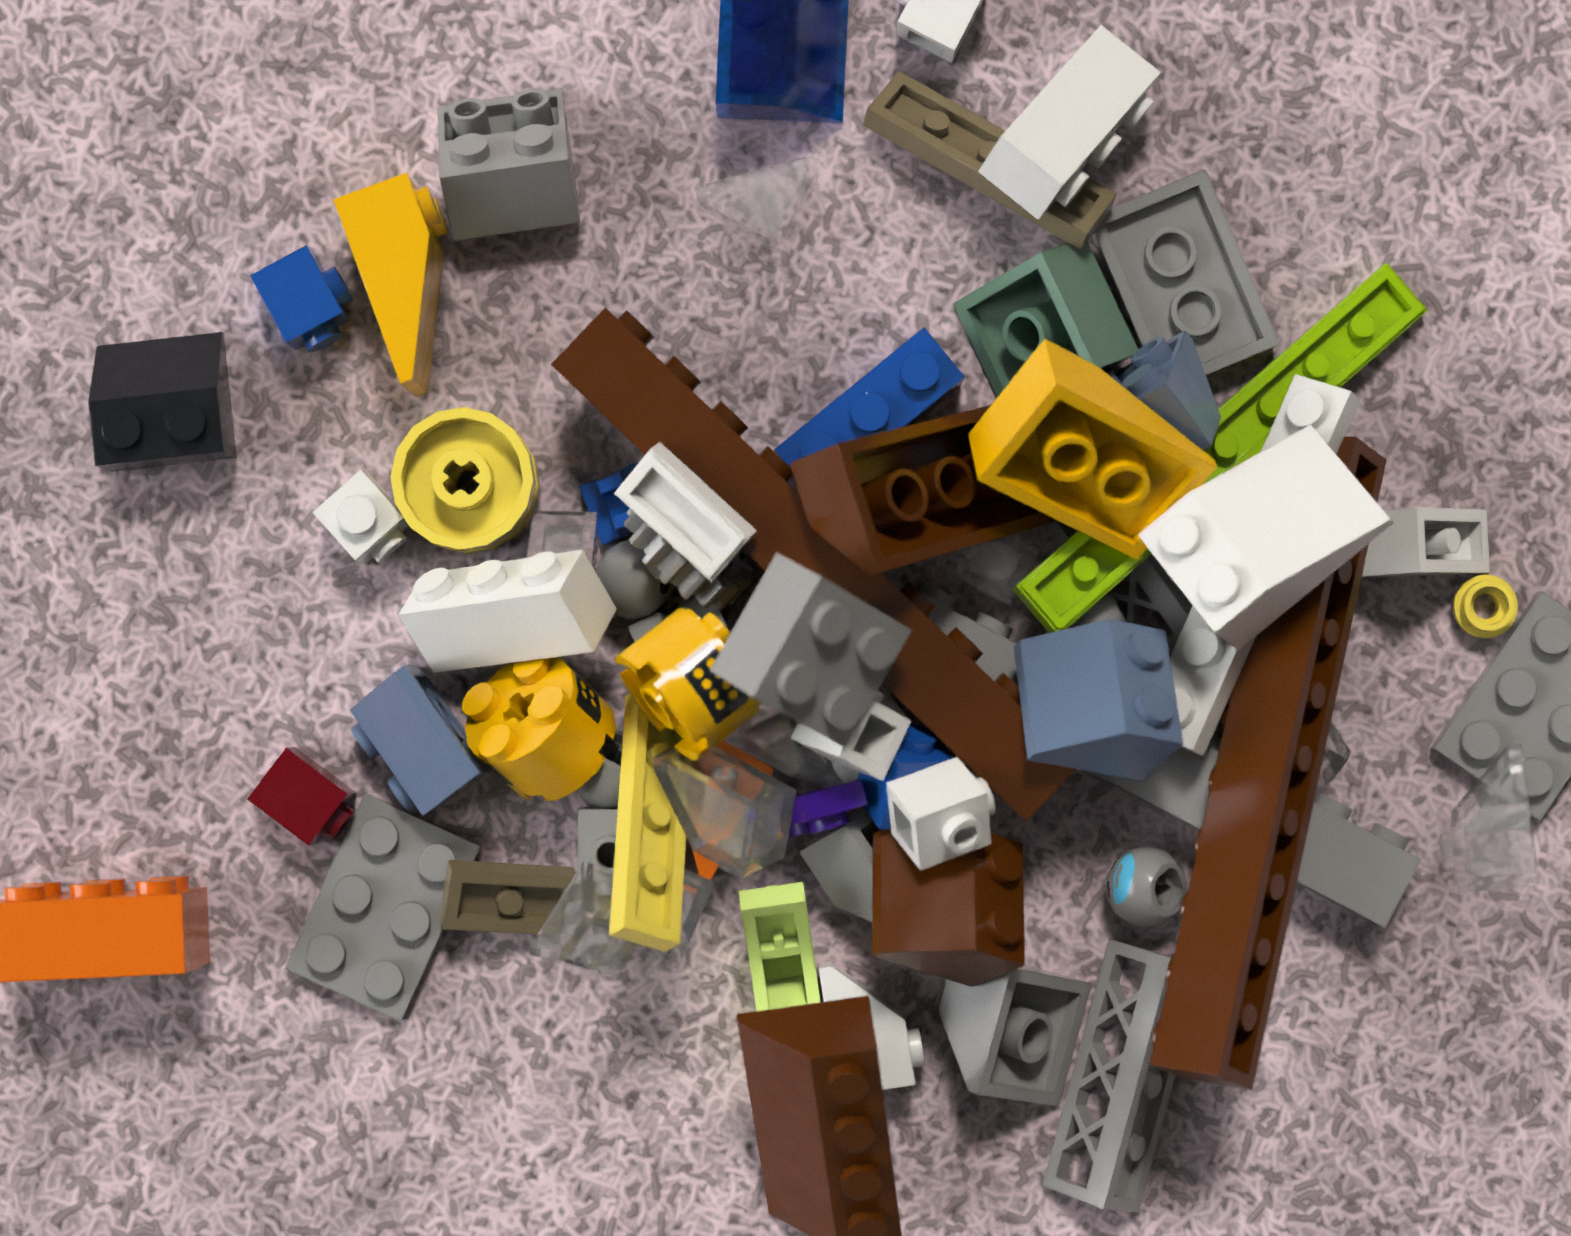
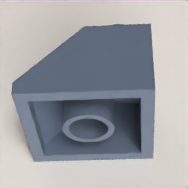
[1013,619,1183,781]
[350,665,492,816]

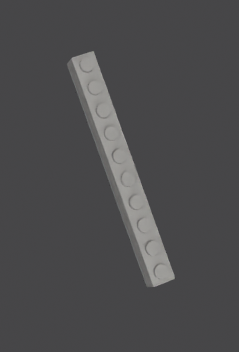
[882,568,1421,928]

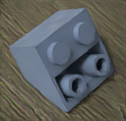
[1103,330,1221,450]

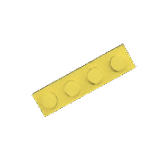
[609,693,690,952]

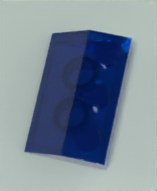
[715,0,849,124]

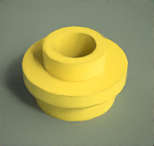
[1452,575,1518,638]

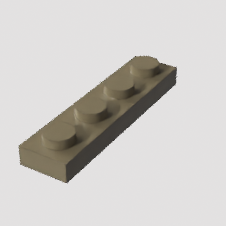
[863,71,1117,250]

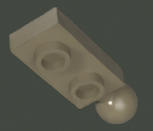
[439,860,612,936]

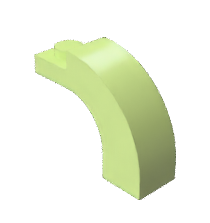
[738,882,821,1011]

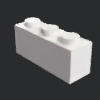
[978,25,1161,220]
[398,549,617,673]

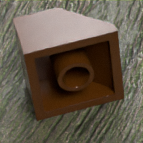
[872,829,1025,987]

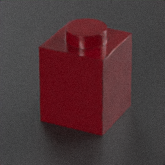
[247,747,356,846]

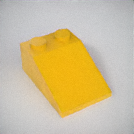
[333,172,449,397]
[968,339,1217,560]

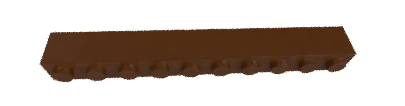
[551,307,1077,821]
[1150,437,1387,1090]

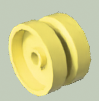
[390,407,540,554]

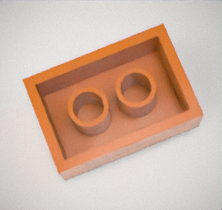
[0,876,210,982]

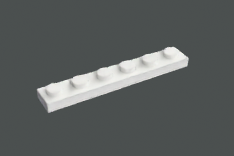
[1170,374,1360,756]

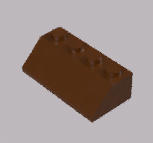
[790,405,1058,576]
[737,995,902,1236]

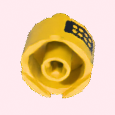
[615,608,762,761]
[461,656,616,802]

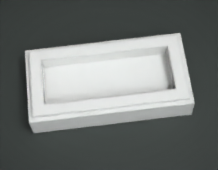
[614,442,757,582]

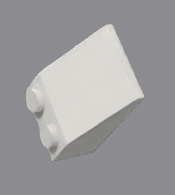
[1138,425,1393,650]

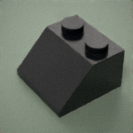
[88,332,237,472]

